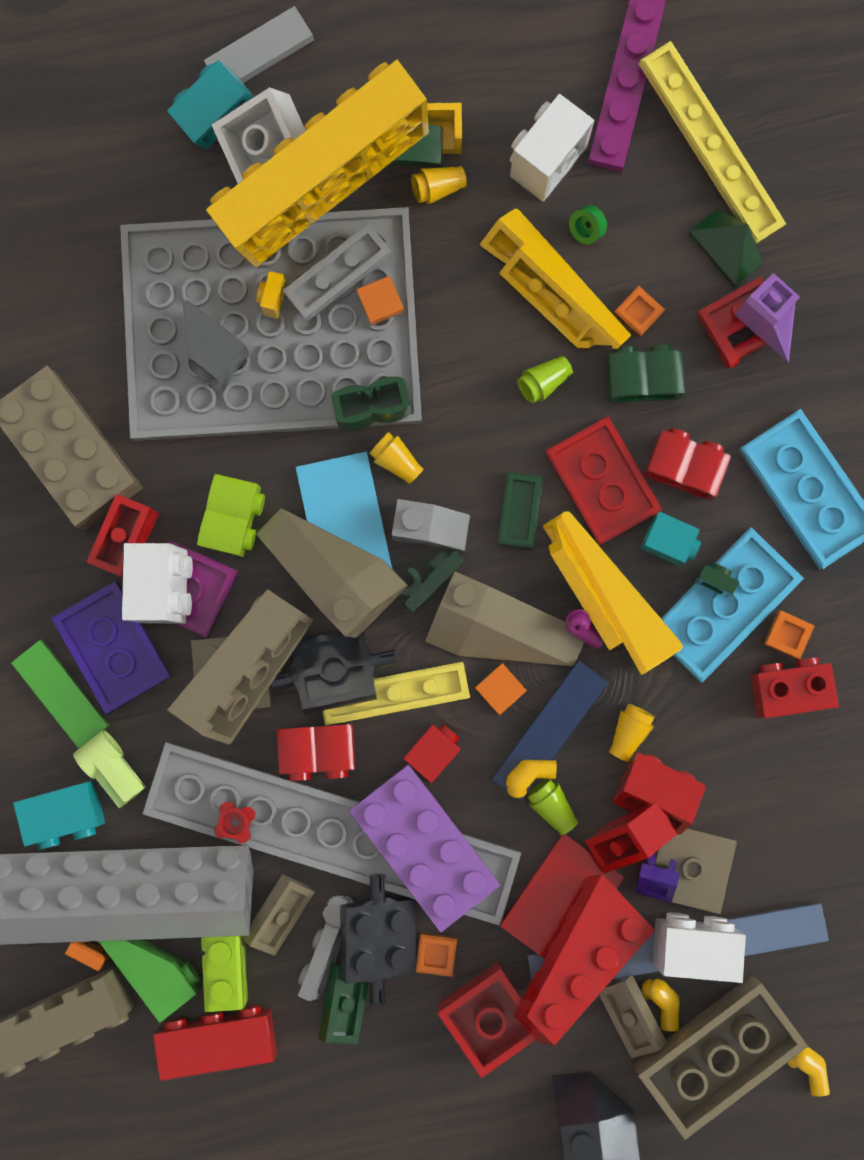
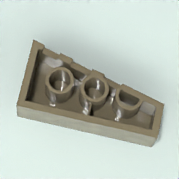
[168,589,314,745]
[0,965,136,1078]

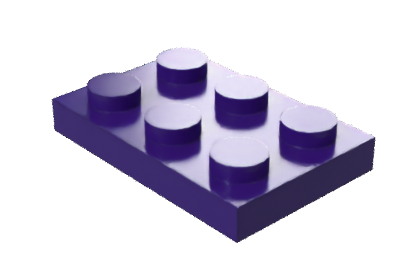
[51,581,172,714]

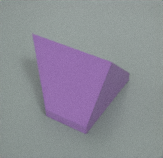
[735,273,800,363]

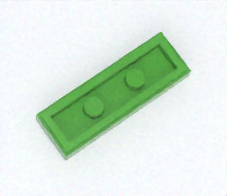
[11,640,111,749]

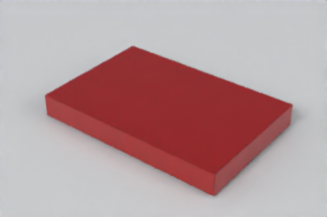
[544,416,663,546]
[500,834,624,959]

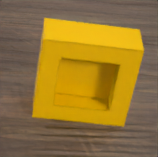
[256,271,287,319]

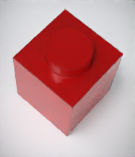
[403,724,461,783]

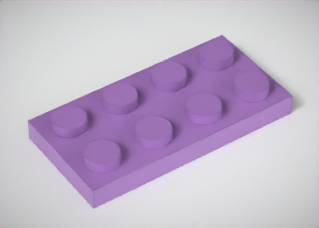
[349,764,501,932]

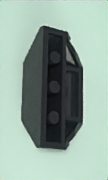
[552,1072,640,1160]

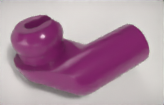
[566,609,604,649]

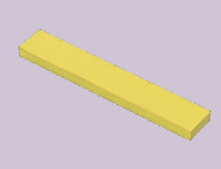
[639,41,786,244]

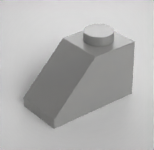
[392,499,470,551]

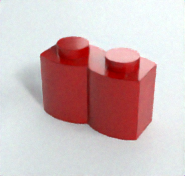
[643,428,731,501]
[277,724,356,781]

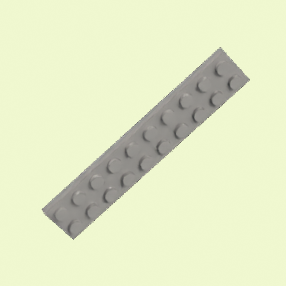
[143,742,521,926]

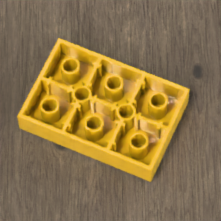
[206,59,429,268]

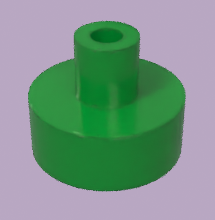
[569,205,607,245]

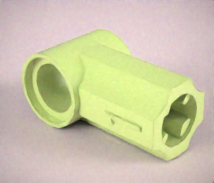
[73,730,146,808]

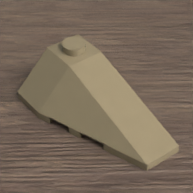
[256,508,408,638]
[425,571,584,667]

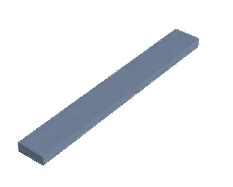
[527,902,829,980]

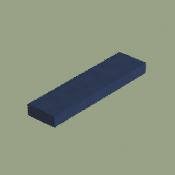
[491,661,609,802]

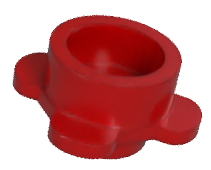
[214,802,256,843]

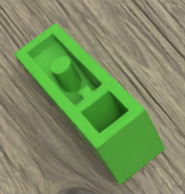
[99,940,202,1023]

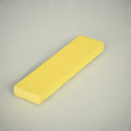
[323,662,470,726]

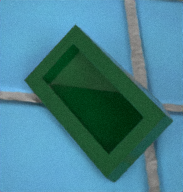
[689,209,763,287]

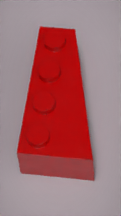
[513,874,655,1046]

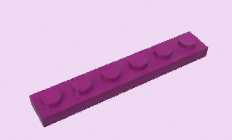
[588,0,666,173]

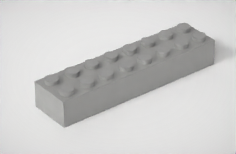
[0,845,254,945]

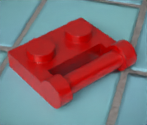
[696,276,793,369]

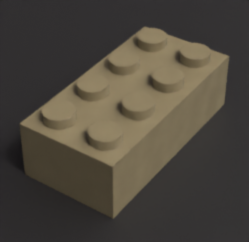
[0,365,143,531]
[632,975,808,1140]

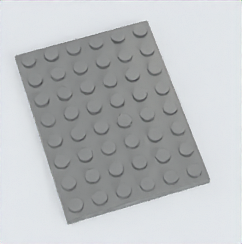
[120,207,422,441]

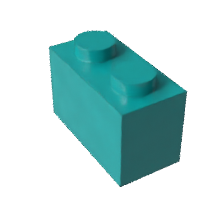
[167,59,254,150]
[13,780,106,850]

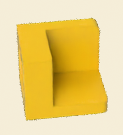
[427,103,462,154]

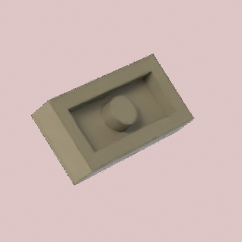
[242,874,315,956]
[599,975,667,1059]

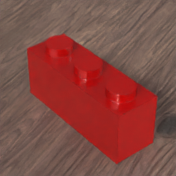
[153,1004,277,1081]

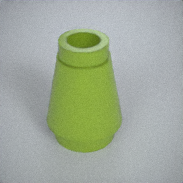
[517,355,573,403]
[526,779,578,835]

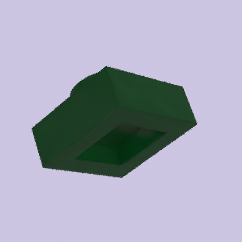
[693,563,739,598]

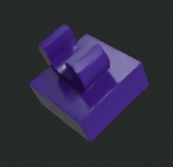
[635,854,680,903]

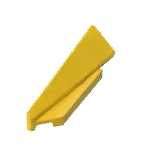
[480,209,631,349]
[543,511,683,675]

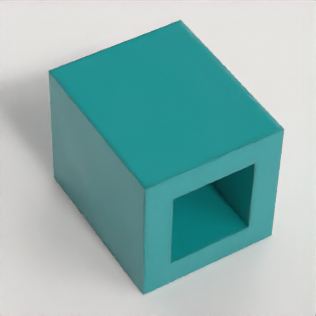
[640,511,701,567]

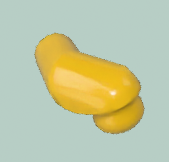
[505,759,557,798]
[641,978,680,1031]
[787,1047,830,1097]

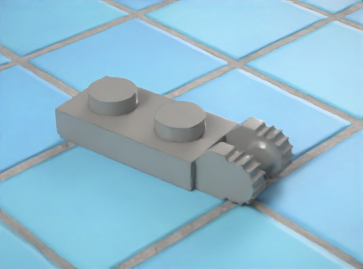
[298,895,355,1001]

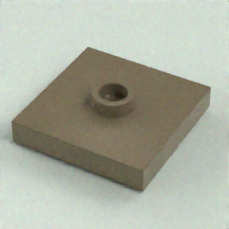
[655,828,737,914]

